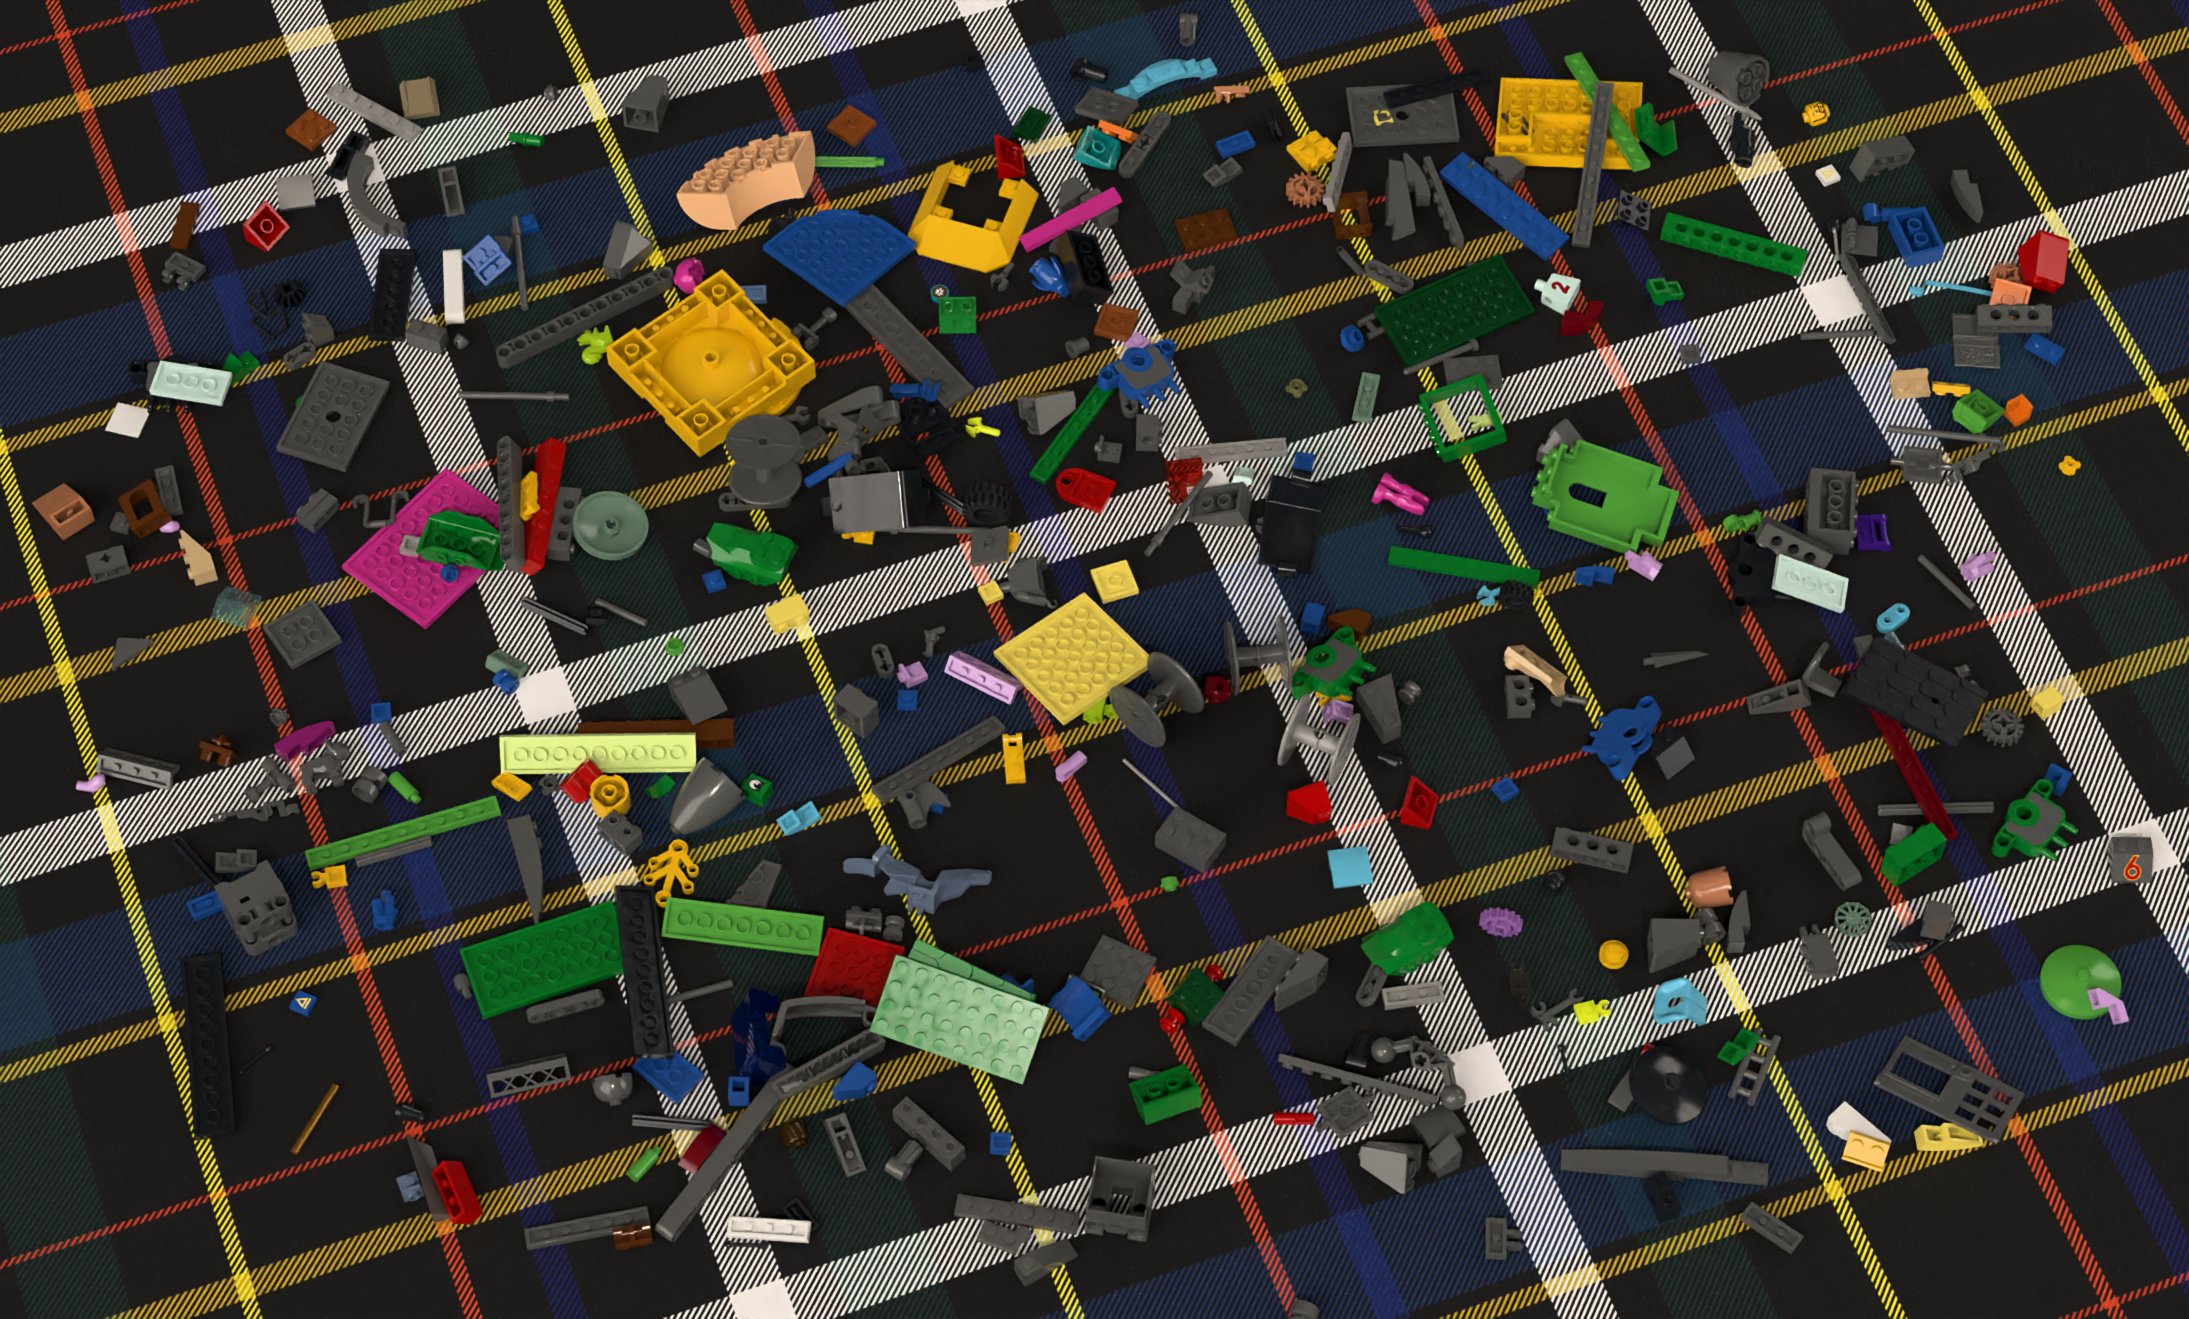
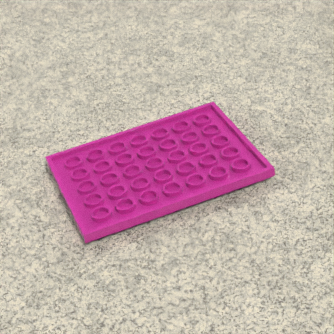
[342,468,499,629]

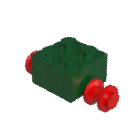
[1159,964,1225,1033]

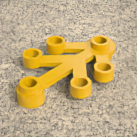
[644,839,699,908]

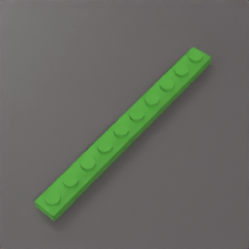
[1565,52,1650,172]
[305,796,501,871]

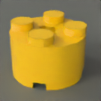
[590,775,631,819]

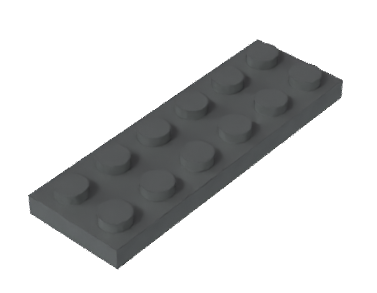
[1202,935,1300,1047]

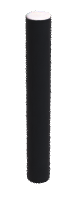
[1915,923,1964,962]

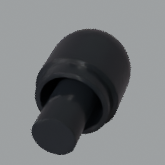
[1377,752,1404,770]

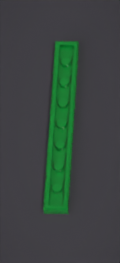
[1029,383,1117,485]
[1388,546,1540,589]

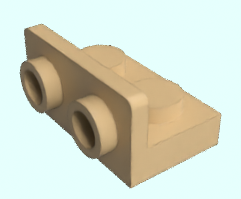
[1889,368,1931,400]

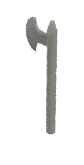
[1668,67,1762,129]

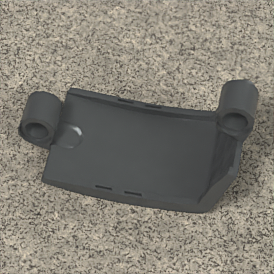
[768,996,877,1065]

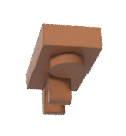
[1213,85,1250,104]

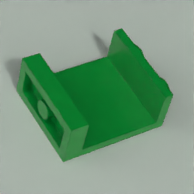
[1634,102,1678,157]

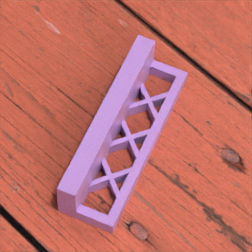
[944,650,1024,705]

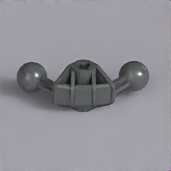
[1371,1036,1466,1110]

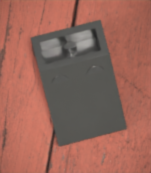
[1274,947,1328,1012]

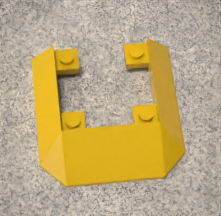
[907,160,1039,273]

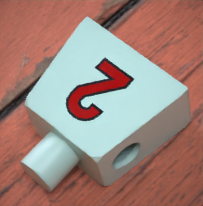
[1534,273,1581,315]

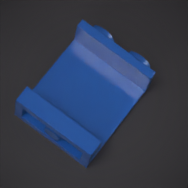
[1047,977,1112,1042]

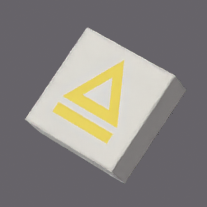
[1815,164,1841,187]

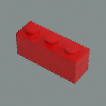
[431,1161,483,1225]

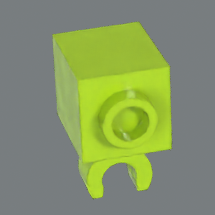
[1083,697,1117,724]

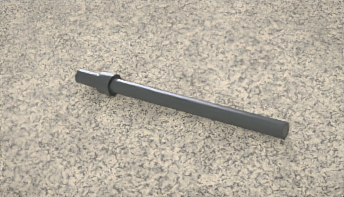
[511,216,529,311]
[458,391,570,402]
[1887,425,2001,445]
[1144,471,1213,557]
[875,526,989,534]

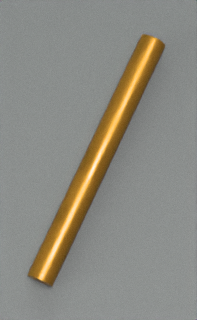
[291,1084,339,1155]

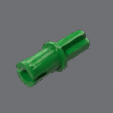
[508,132,545,147]

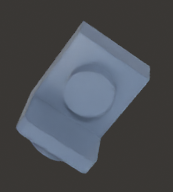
[396,1171,424,1202]

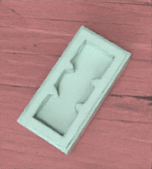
[1232,466,1255,485]

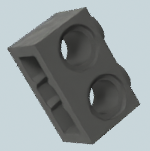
[1504,675,1535,719]

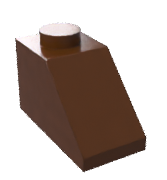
[1327,608,1372,643]

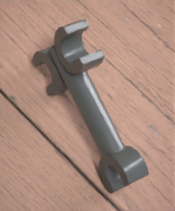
[1530,989,1584,1032]

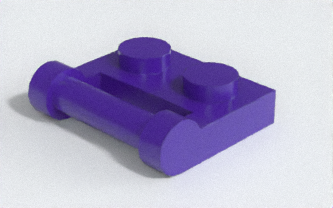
[1855,514,1892,552]

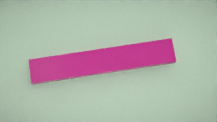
[1018,187,1122,253]

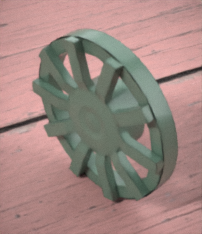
[1834,902,1872,937]

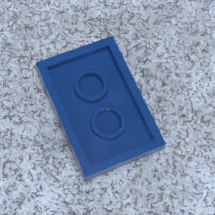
[632,1050,705,1105]

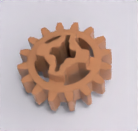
[1286,172,1325,208]
[1988,261,2027,289]

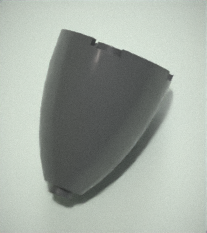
[669,757,746,835]

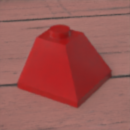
[1286,780,1332,824]

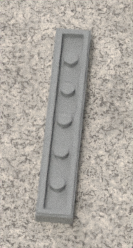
[1175,437,1288,466]

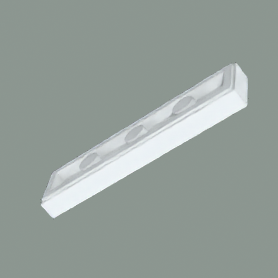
[726,1216,811,1243]

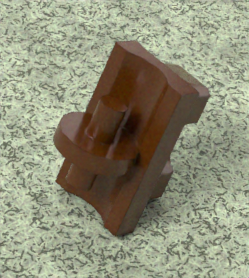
[199,734,238,768]
[612,1222,653,1250]

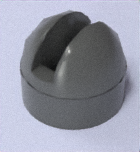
[454,333,470,349]

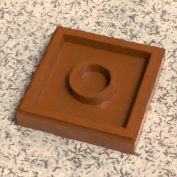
[1094,303,1139,342]

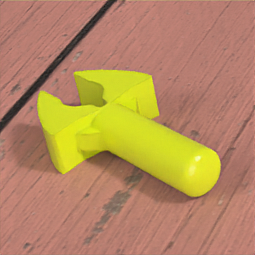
[965,417,1001,438]

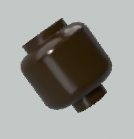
[780,1118,810,1150]

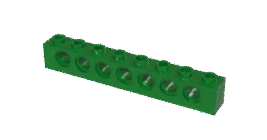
[1660,212,1808,277]

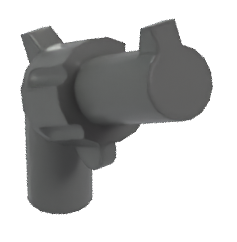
[923,626,945,657]

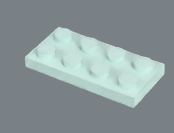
[149,361,233,406]
[1772,554,1849,613]

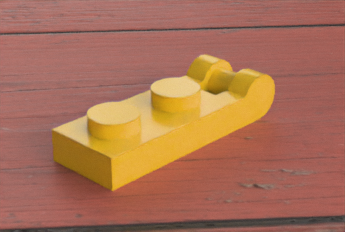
[519,471,540,521]
[1002,732,1026,784]

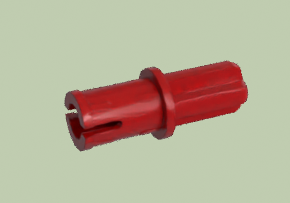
[1274,1111,1314,1127]

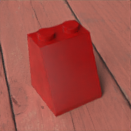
[2017,230,2069,294]

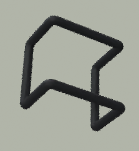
[246,289,289,339]

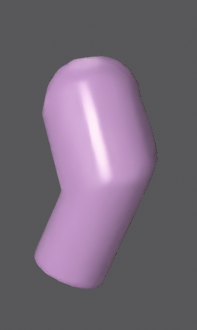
[159,520,180,533]
[76,774,106,792]

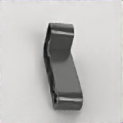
[1802,812,1862,891]

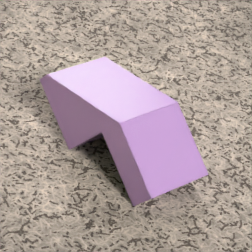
[2087,988,2129,1025]

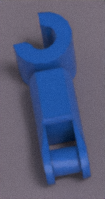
[1862,203,1912,225]
[889,379,940,402]

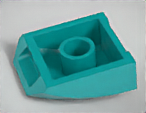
[1072,125,1121,170]

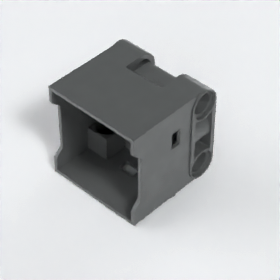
[214,860,299,956]
[1085,1156,1155,1242]

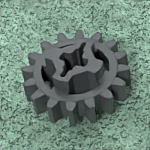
[1980,707,2024,747]

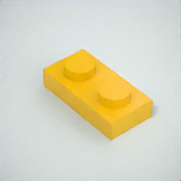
[1931,381,1971,397]

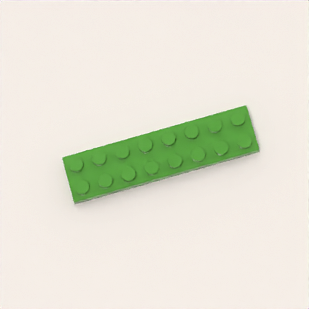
[661,897,825,956]

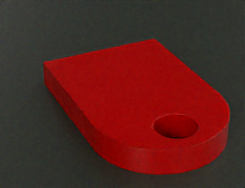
[1056,468,1117,514]

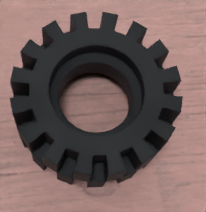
[1498,580,1534,612]

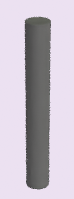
[595,598,649,627]

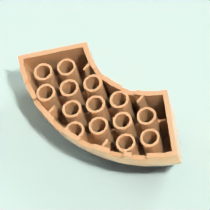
[676,131,815,230]

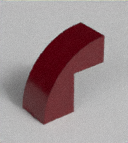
[1560,300,1604,336]
[678,1124,727,1175]

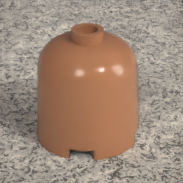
[1684,866,1733,909]

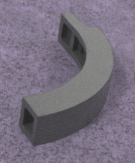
[347,152,408,239]

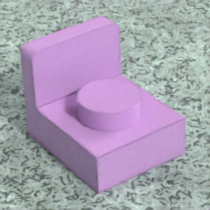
[897,661,928,689]
[1322,698,1353,724]

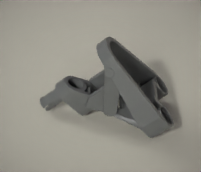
[817,386,901,478]

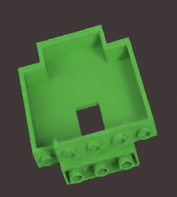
[1531,439,1679,554]

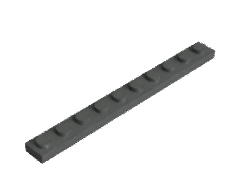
[1572,82,1614,248]

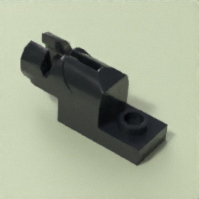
[1729,112,1756,168]

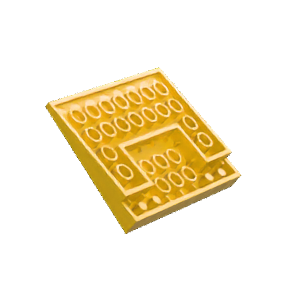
[1494,77,1643,170]

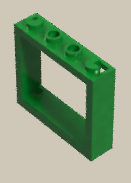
[1417,373,1507,463]

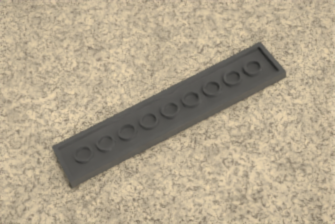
[845,284,974,410]

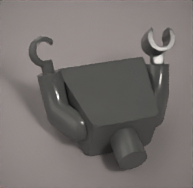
[999,556,1058,609]

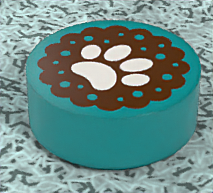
[931,285,949,303]

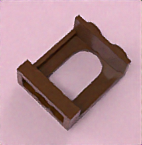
[1331,191,1372,239]
[118,479,173,539]

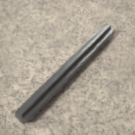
[1877,801,1994,816]

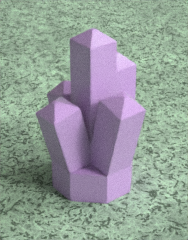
[1625,550,1663,581]
[1960,551,1996,582]

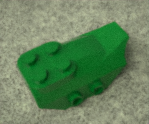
[415,510,505,571]
[706,522,799,586]
[1360,902,1454,976]

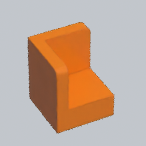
[2004,394,2033,427]

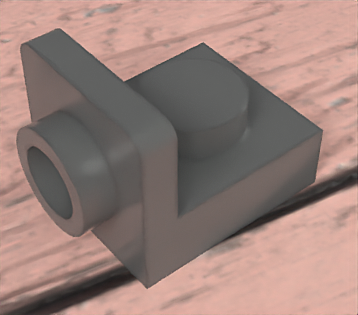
[1094,435,1123,463]

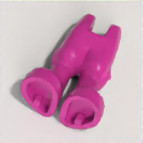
[1371,472,1430,515]

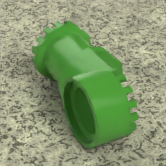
[1723,510,1763,533]

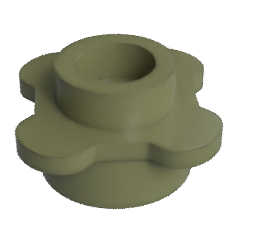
[1286,379,1308,398]

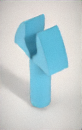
[1477,585,1501,606]

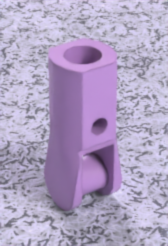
[1055,751,1087,782]

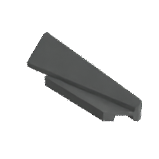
[1385,160,1416,241]
[406,1134,450,1223]

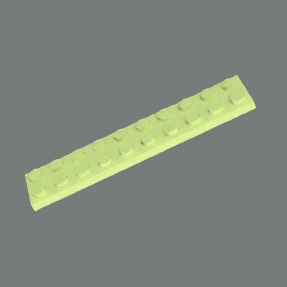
[499,732,697,774]

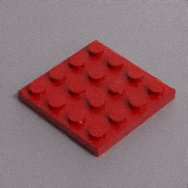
[804,927,905,1017]

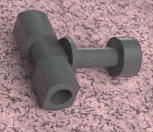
[244,757,296,803]

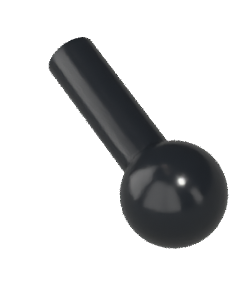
[1398,525,1433,539]

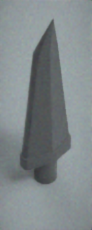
[1643,650,1708,668]

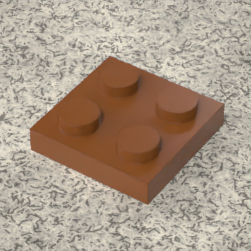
[286,108,337,151]

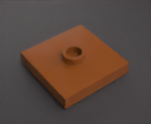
[827,105,877,147]

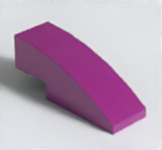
[274,721,336,764]

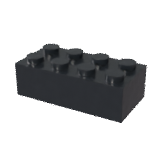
[1056,230,1114,306]

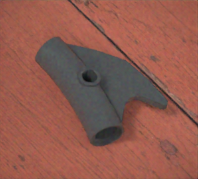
[897,780,951,829]

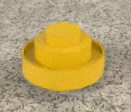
[1599,940,1629,969]

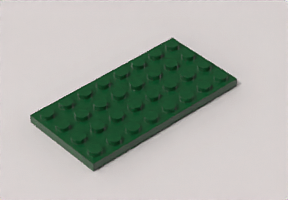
[1373,253,1535,367]

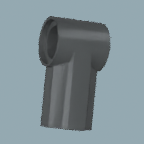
[1179,13,1198,47]
[884,1140,923,1182]

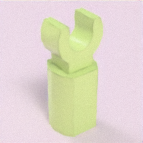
[1468,411,1502,431]

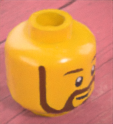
[1802,101,1830,127]

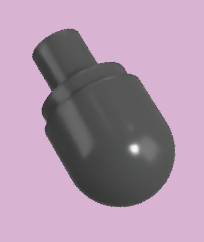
[453,973,472,999]

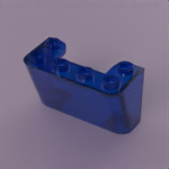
[731,988,786,1088]

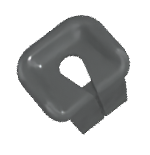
[1802,642,1842,697]

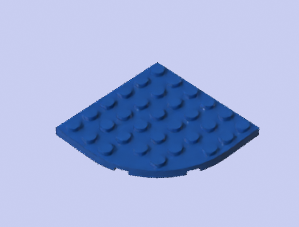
[763,209,917,307]

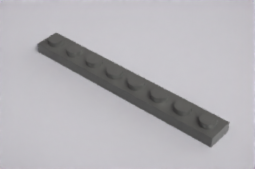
[871,715,1006,804]
[1278,1053,1438,1107]

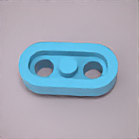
[1876,603,1910,634]

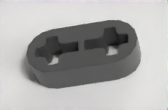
[283,342,316,370]
[1119,389,1138,418]
[872,644,895,679]

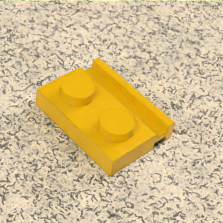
[1842,1130,1890,1172]

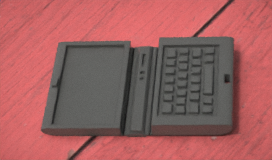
[1952,313,2000,369]

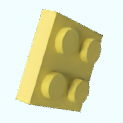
[1090,560,1139,604]

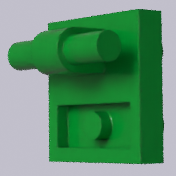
[939,297,976,334]

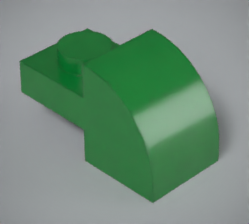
[1646,278,1684,306]

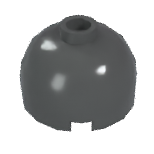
[592,1073,633,1106]

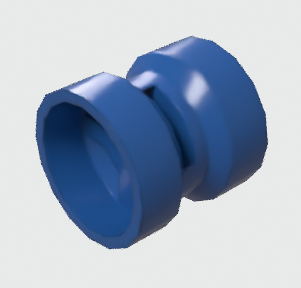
[493,669,520,696]

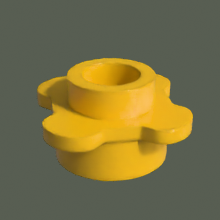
[2058,456,2081,475]

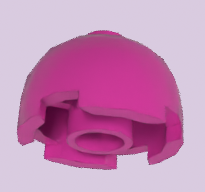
[673,257,705,294]

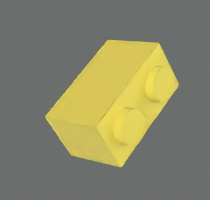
[765,594,810,635]

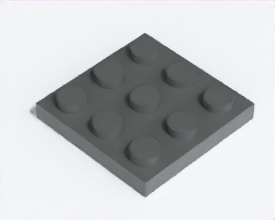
[263,599,342,670]
[1080,935,1157,1009]

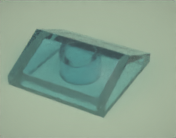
[211,586,262,629]

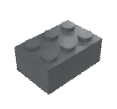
[1155,806,1226,874]

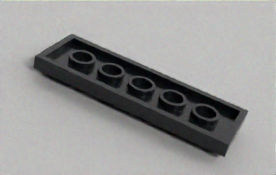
[368,248,417,342]

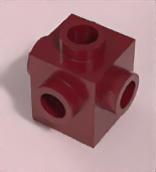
[1201,675,1232,705]

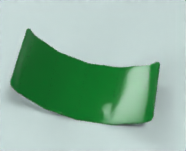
[643,773,675,799]

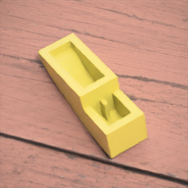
[1914,1123,1983,1151]

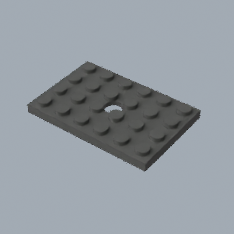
[1346,84,1460,148]
[276,361,390,472]

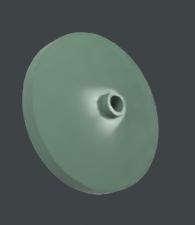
[572,491,649,560]

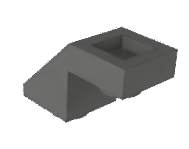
[1170,260,1214,294]

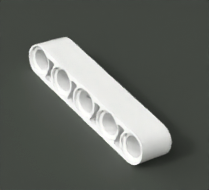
[443,249,465,325]

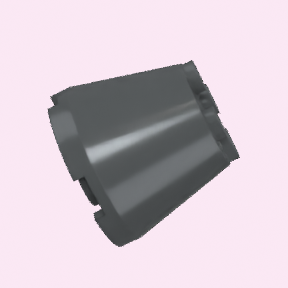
[1708,50,1770,107]

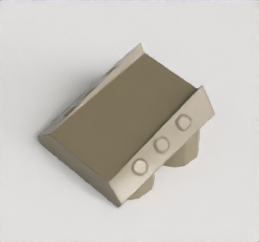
[399,76,440,120]

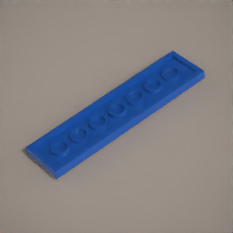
[1439,152,1570,261]

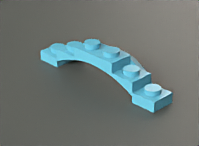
[1114,58,1217,100]

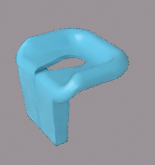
[1653,977,1708,1026]

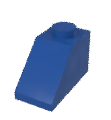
[832,1061,878,1101]

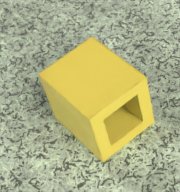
[2031,686,2064,720]

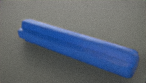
[804,452,854,488]

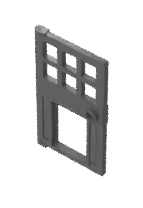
[1874,1035,2025,1145]

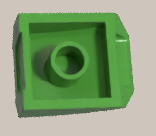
[1952,389,2006,434]

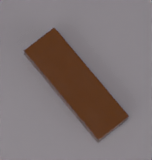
[169,202,200,250]

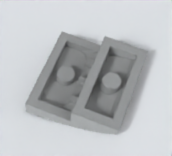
[276,173,316,212]

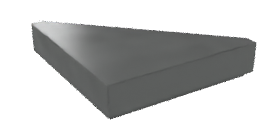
[111,637,154,671]

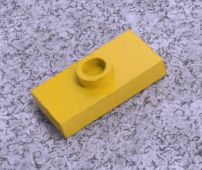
[491,772,532,802]

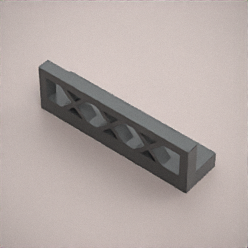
[96,748,180,790]
[486,1052,571,1098]

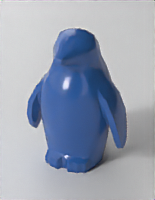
[1029,257,1070,298]

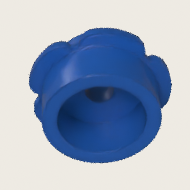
[440,564,459,582]

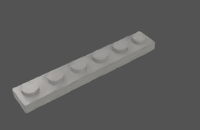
[326,82,422,143]
[1323,132,1353,212]

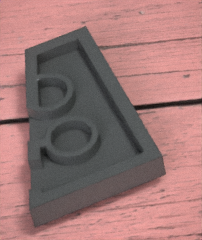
[724,860,782,909]

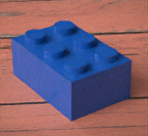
[1888,206,1945,269]

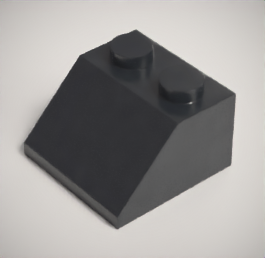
[1640,724,1695,782]

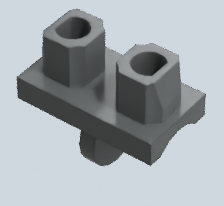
[846,906,882,936]

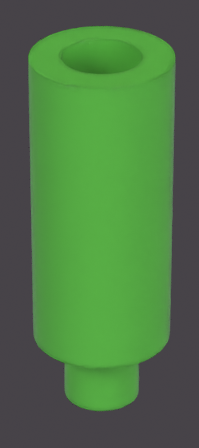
[388,771,421,804]
[626,1145,662,1182]

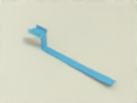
[1909,280,1992,296]

